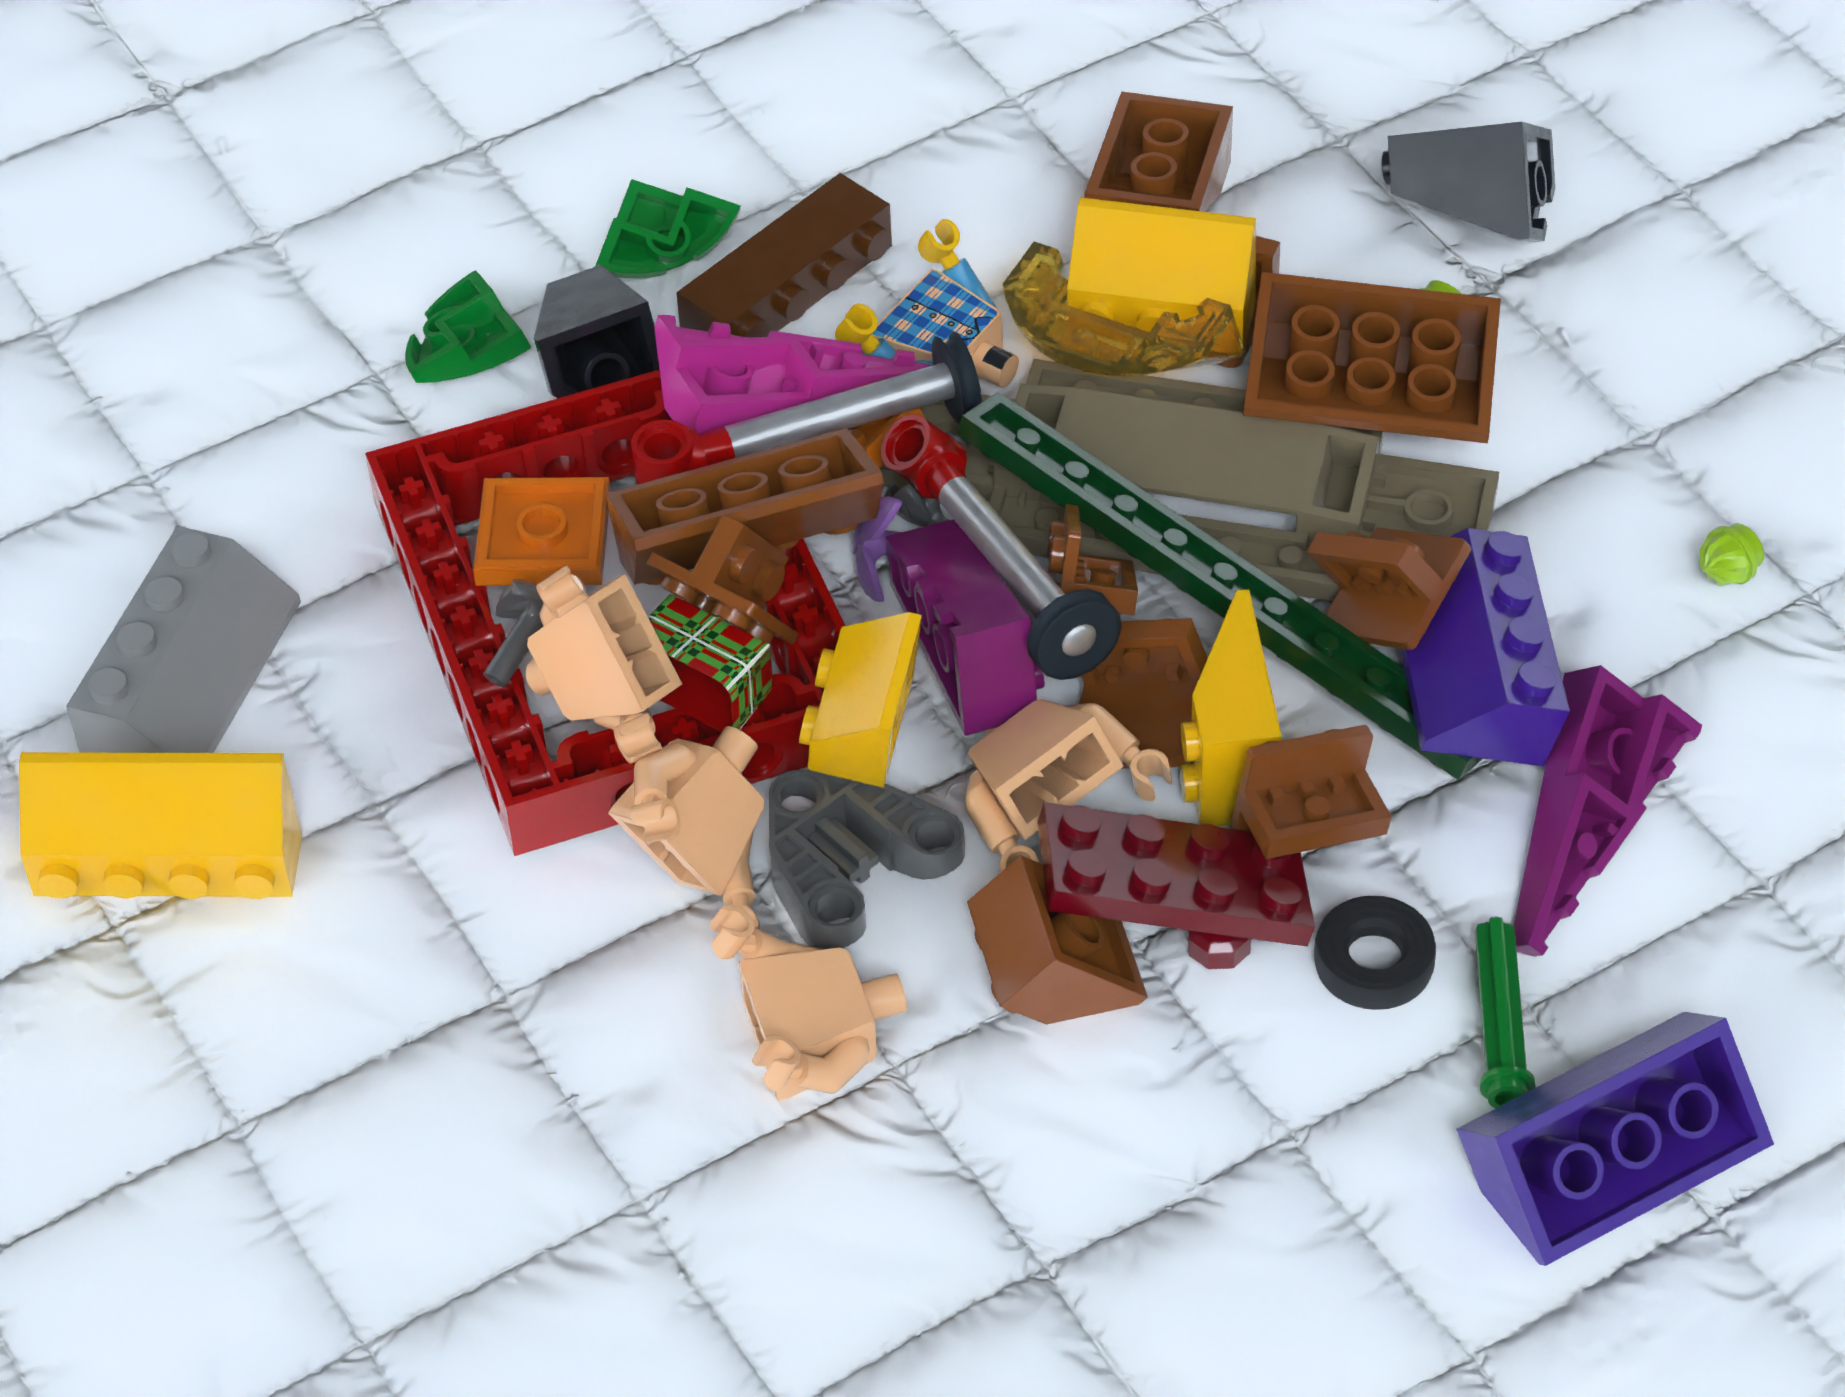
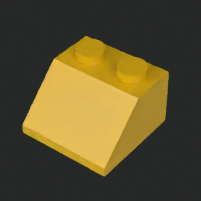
[799,612,922,788]

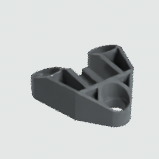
[769,770,965,949]

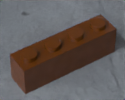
[676,173,892,338]

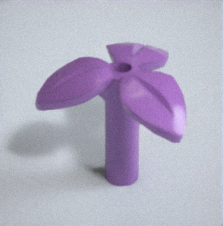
[852,496,902,602]

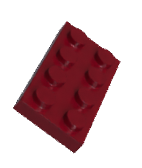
[1037,802,1315,947]

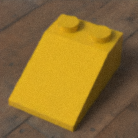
[1180,589,1282,826]

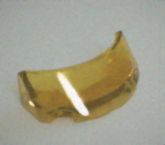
[1003,241,1244,376]

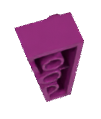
[885,519,1045,736]

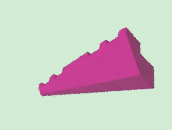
[654,315,933,434]

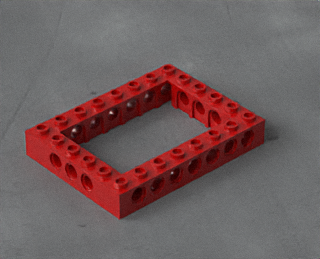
[365,370,846,856]

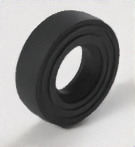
[1314,896,1436,1010]

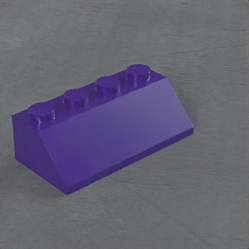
[1400,528,1570,766]
[1456,1012,1774,1266]

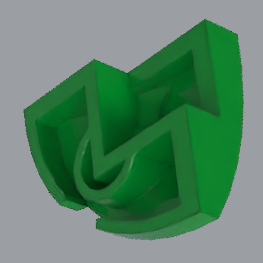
[595,179,741,278]
[405,270,532,383]

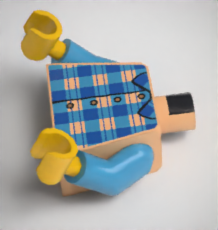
[835,219,1019,388]

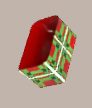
[648,594,773,732]

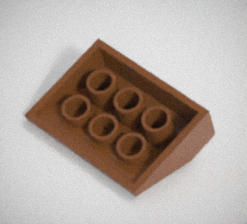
[1243,272,1501,444]

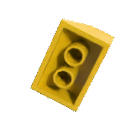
[1067,197,1256,354]

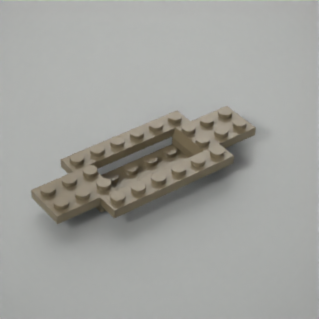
[880,359,1500,601]

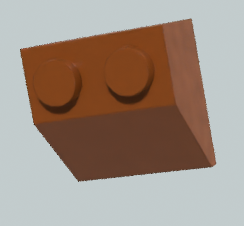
[967,855,1148,1025]

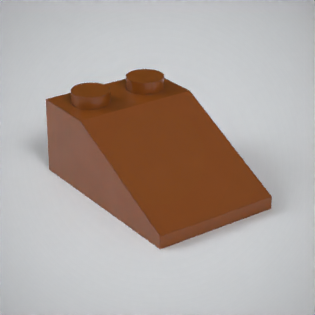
[1084,91,1233,212]

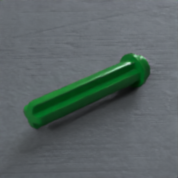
[1475,916,1536,1108]

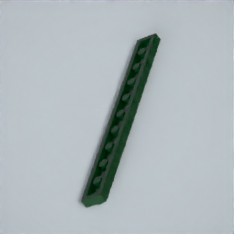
[957,391,1483,780]

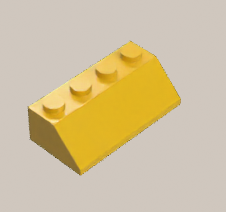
[19,752,302,899]

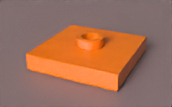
[473,477,611,586]

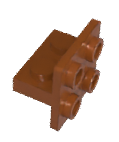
[1047,504,1138,616]
[646,514,799,645]
[1307,527,1471,650]
[1229,725,1392,859]

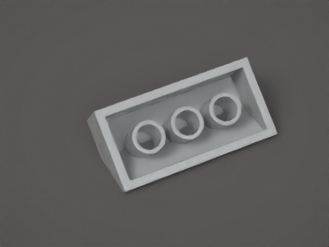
[66,526,301,753]

